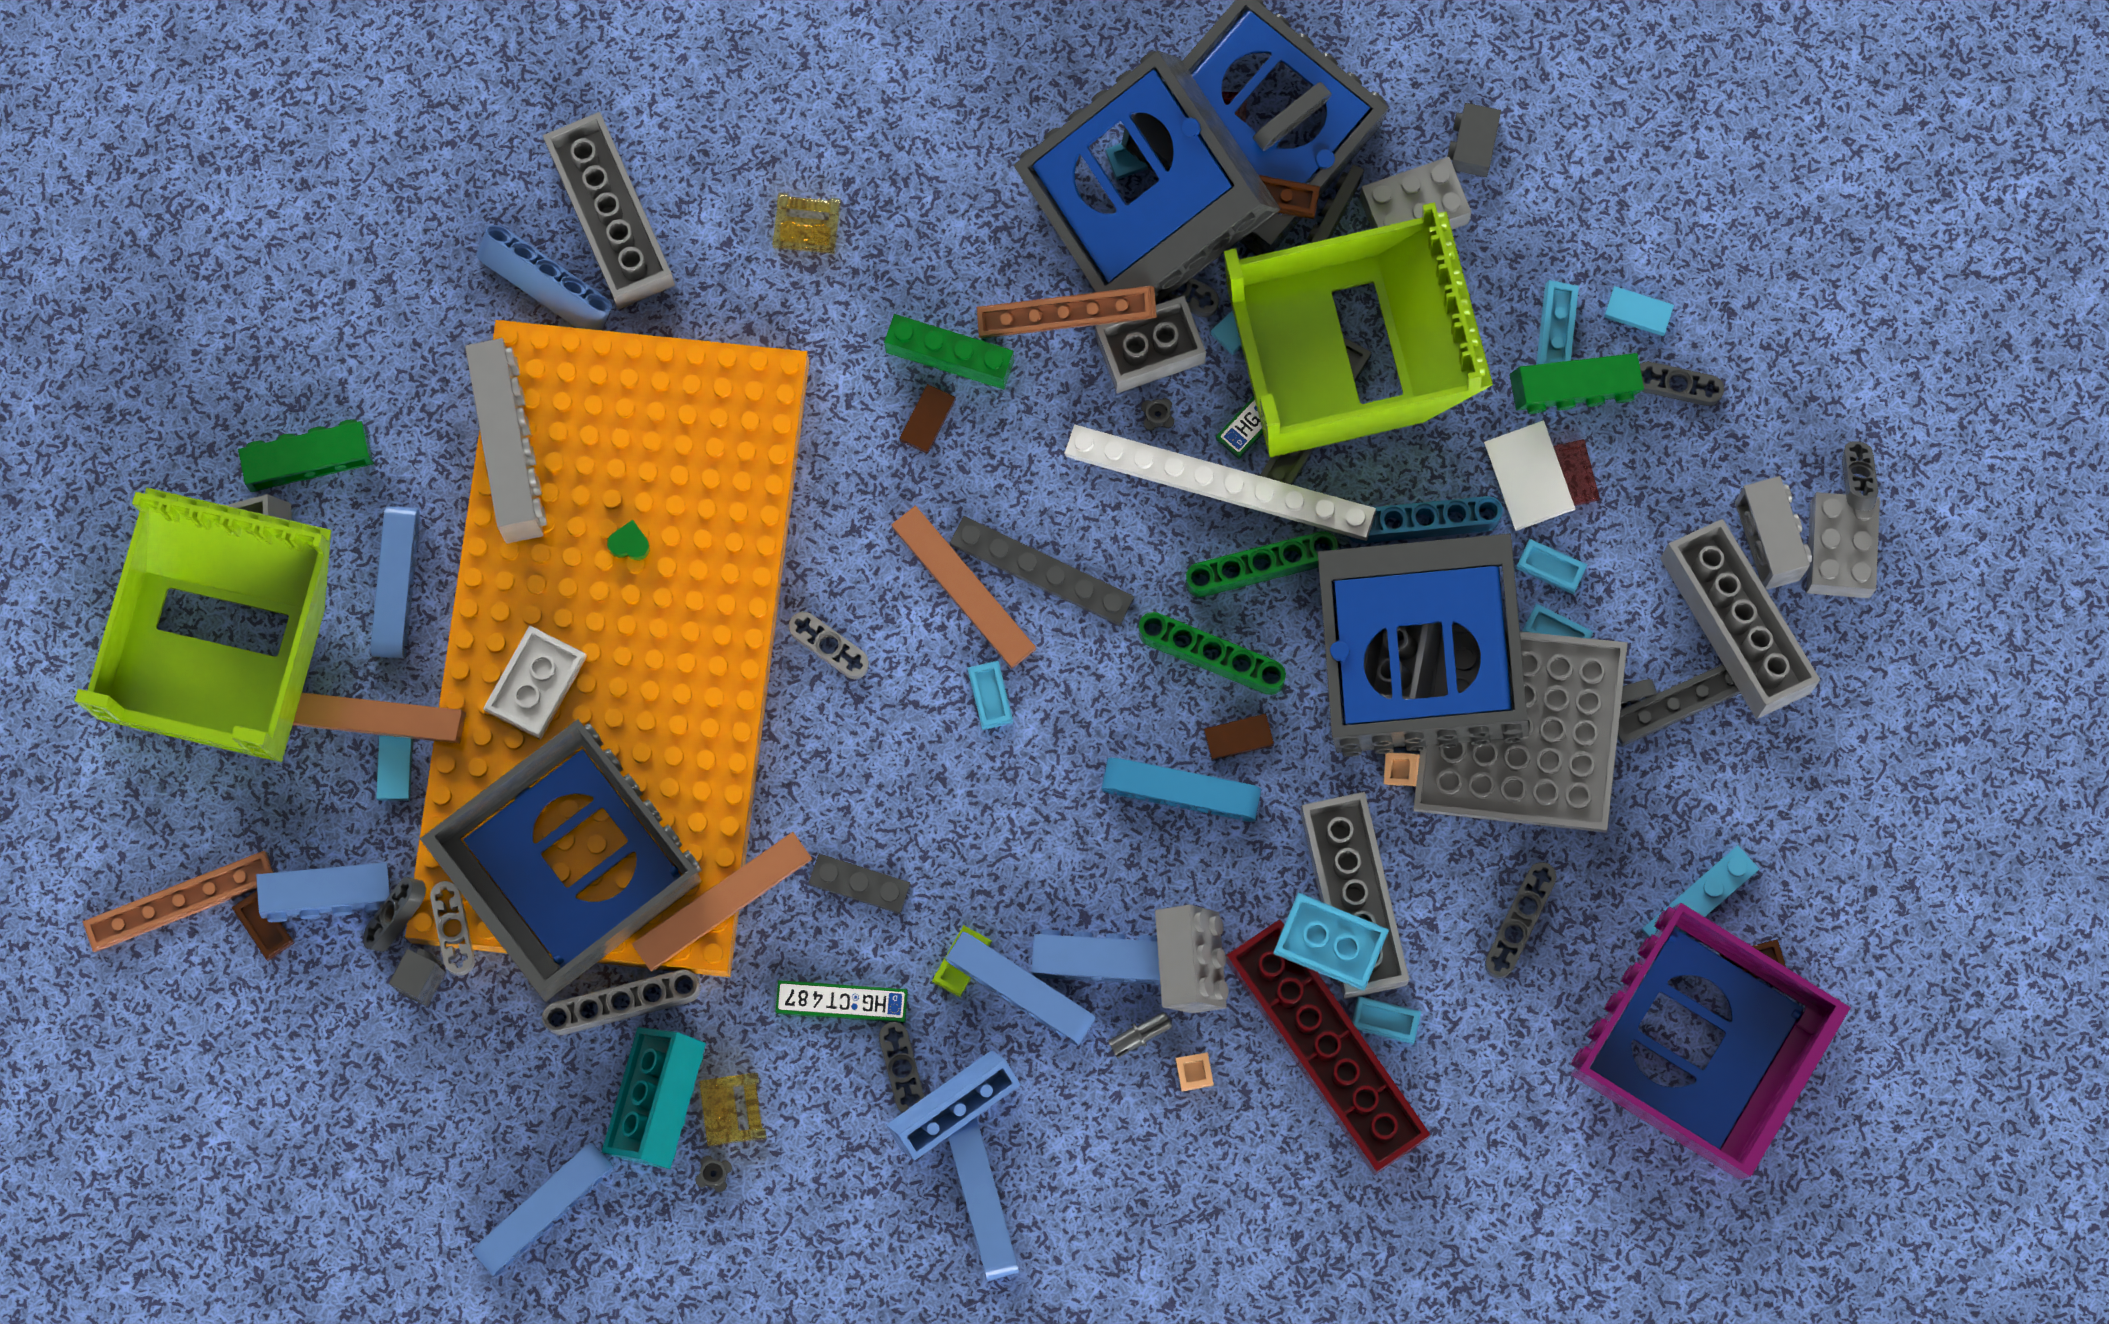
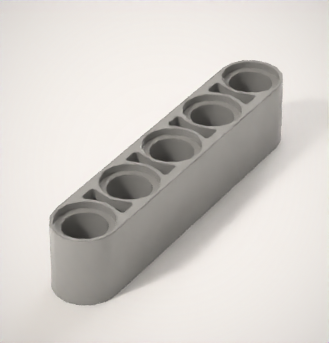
[542,970,701,1035]

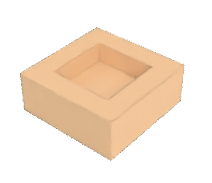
[1384,753,1420,787]
[1175,1052,1214,1092]

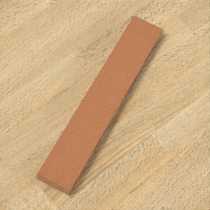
[976,286,1157,338]
[891,505,1036,669]
[293,693,466,744]
[632,832,812,972]
[82,850,274,952]

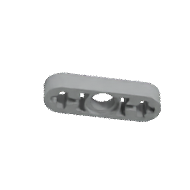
[789,612,869,679]
[430,881,475,976]

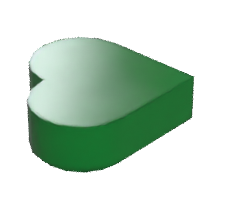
[607,520,650,560]

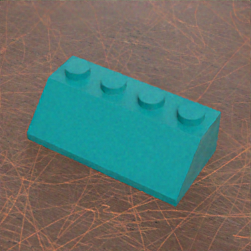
[601,1027,706,1169]

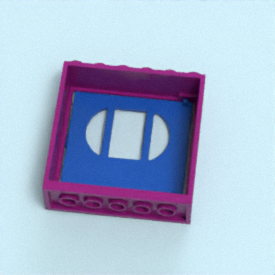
[1570,903,1851,1180]

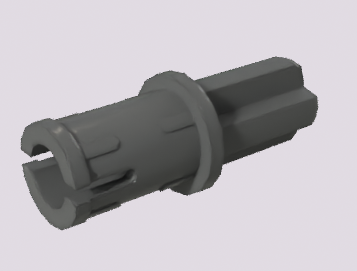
[1107,1012,1172,1059]

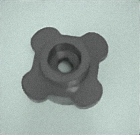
[1141,398,1174,431]
[695,1156,732,1192]

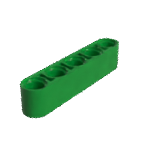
[1186,531,1338,597]
[1139,612,1286,695]

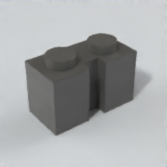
[1447,103,1501,177]
[389,948,446,1007]

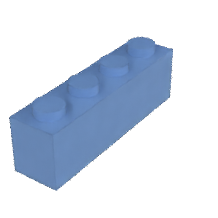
[256,862,391,922]
[1032,929,1160,985]
[886,1050,1021,1161]

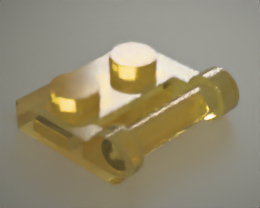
[772,192,841,254]
[699,1073,767,1147]

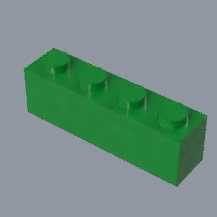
[884,314,1014,390]
[1509,353,1644,414]
[238,419,374,492]

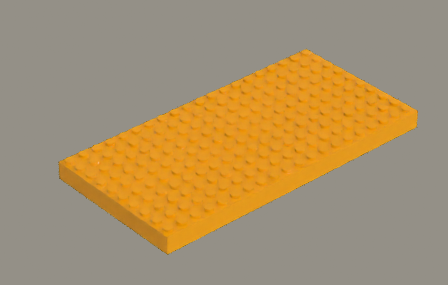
[405,320,810,977]

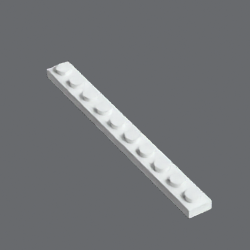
[1065,424,1376,541]

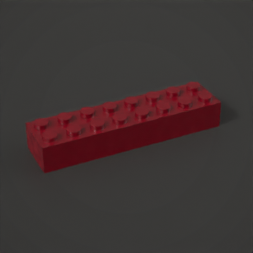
[1226,919,1431,1176]

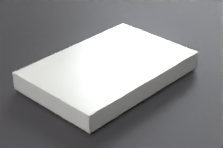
[1484,420,1576,531]
[483,625,587,740]

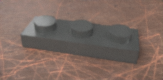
[1307,164,1364,243]
[808,853,911,915]

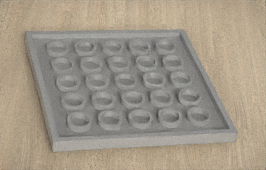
[1413,625,1628,833]

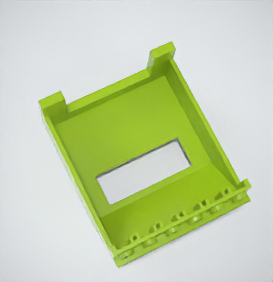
[1224,202,1493,458]
[75,487,331,762]

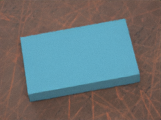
[1273,892,1389,991]

